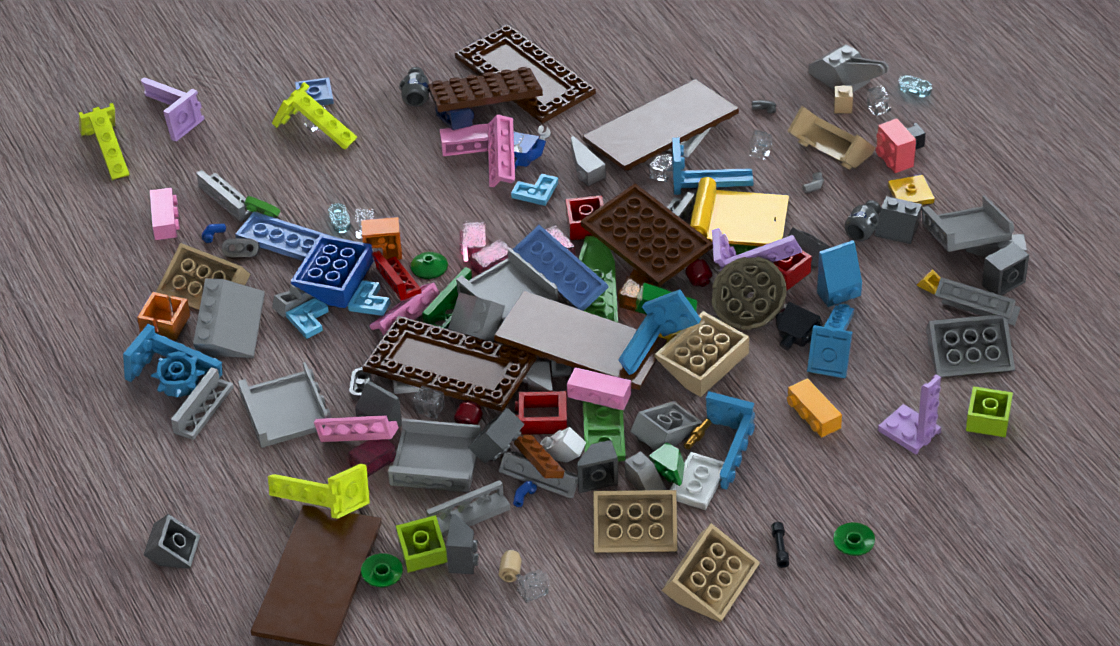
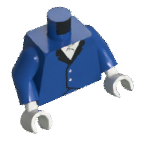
[514,125,551,169]

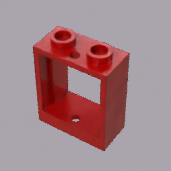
[515,391,567,435]

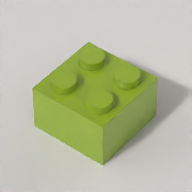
[966,386,1013,437]
[396,515,448,573]

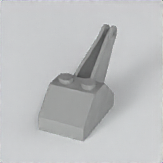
[808,44,889,92]

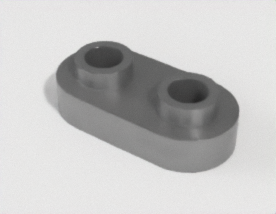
[222,238,260,257]
[349,367,372,401]

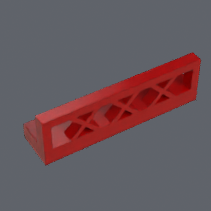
[372,251,422,301]

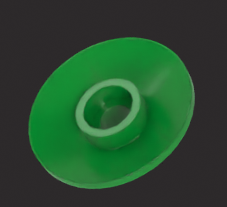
[411,252,448,279]
[833,522,875,556]
[361,553,403,588]

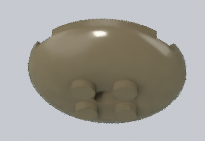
[711,257,786,330]

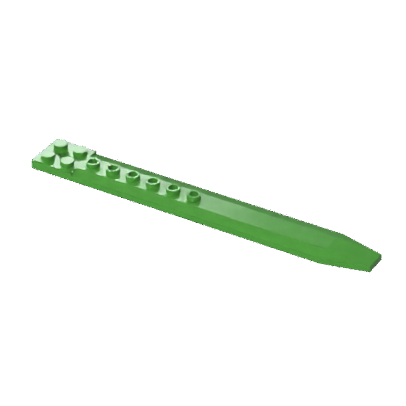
[578,236,626,461]

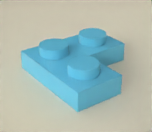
[511,174,558,206]
[347,281,390,316]
[286,298,329,339]

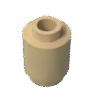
[499,550,522,582]

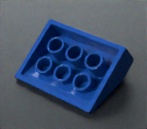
[291,235,374,308]

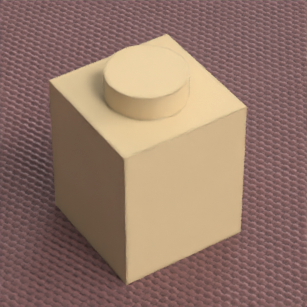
[834,85,853,114]

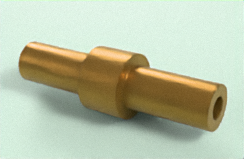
[684,419,712,450]

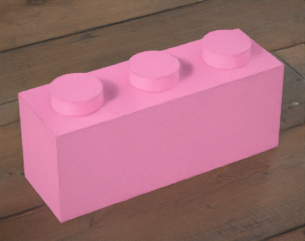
[439,123,489,156]
[150,188,180,240]
[567,367,631,411]

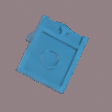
[672,137,754,195]
[618,289,701,375]
[807,304,854,378]
[123,324,222,382]
[706,391,755,490]

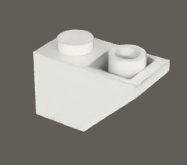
[540,427,586,463]

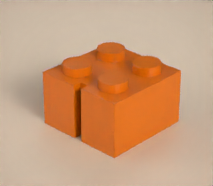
[137,292,190,341]

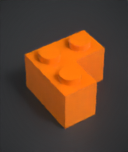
[361,217,402,260]

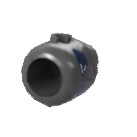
[399,67,430,107]
[845,200,881,241]

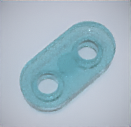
[898,75,932,97]
[328,203,351,233]

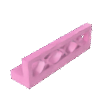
[488,115,515,187]
[369,282,440,336]
[314,415,399,442]

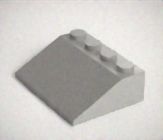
[193,278,265,358]
[926,315,1015,378]

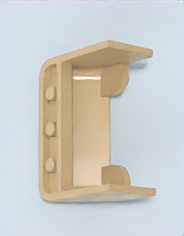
[788,106,876,170]

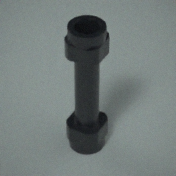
[771,522,789,568]

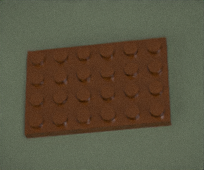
[428,67,543,112]
[581,183,713,287]

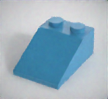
[817,240,862,307]

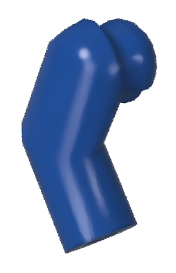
[201,223,226,243]
[513,481,537,507]

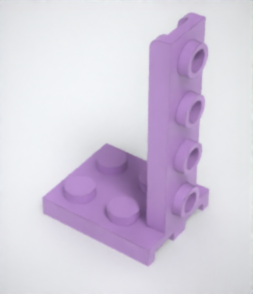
[141,77,205,141]
[712,228,802,271]
[878,374,941,454]

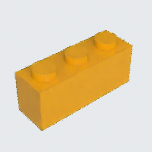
[787,378,842,438]

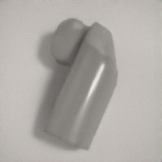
[802,172,824,193]

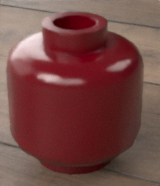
[685,259,713,287]
[454,401,483,425]

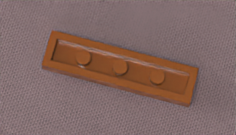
[514,435,565,479]

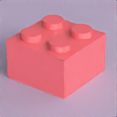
[876,119,916,173]

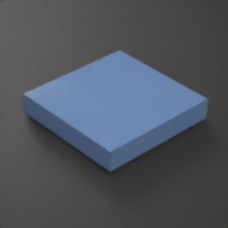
[295,78,334,106]

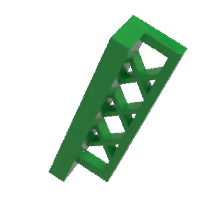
[422,267,472,329]

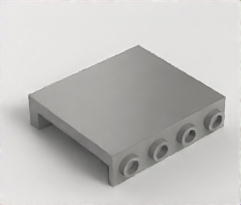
[922,195,1014,252]
[456,248,558,327]
[238,362,331,448]
[388,419,481,493]

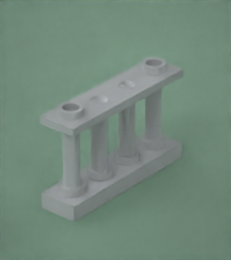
[935,277,1021,326]

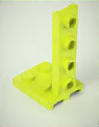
[272,82,358,149]
[79,103,129,181]
[268,464,370,519]

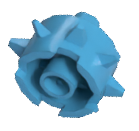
[151,351,205,397]

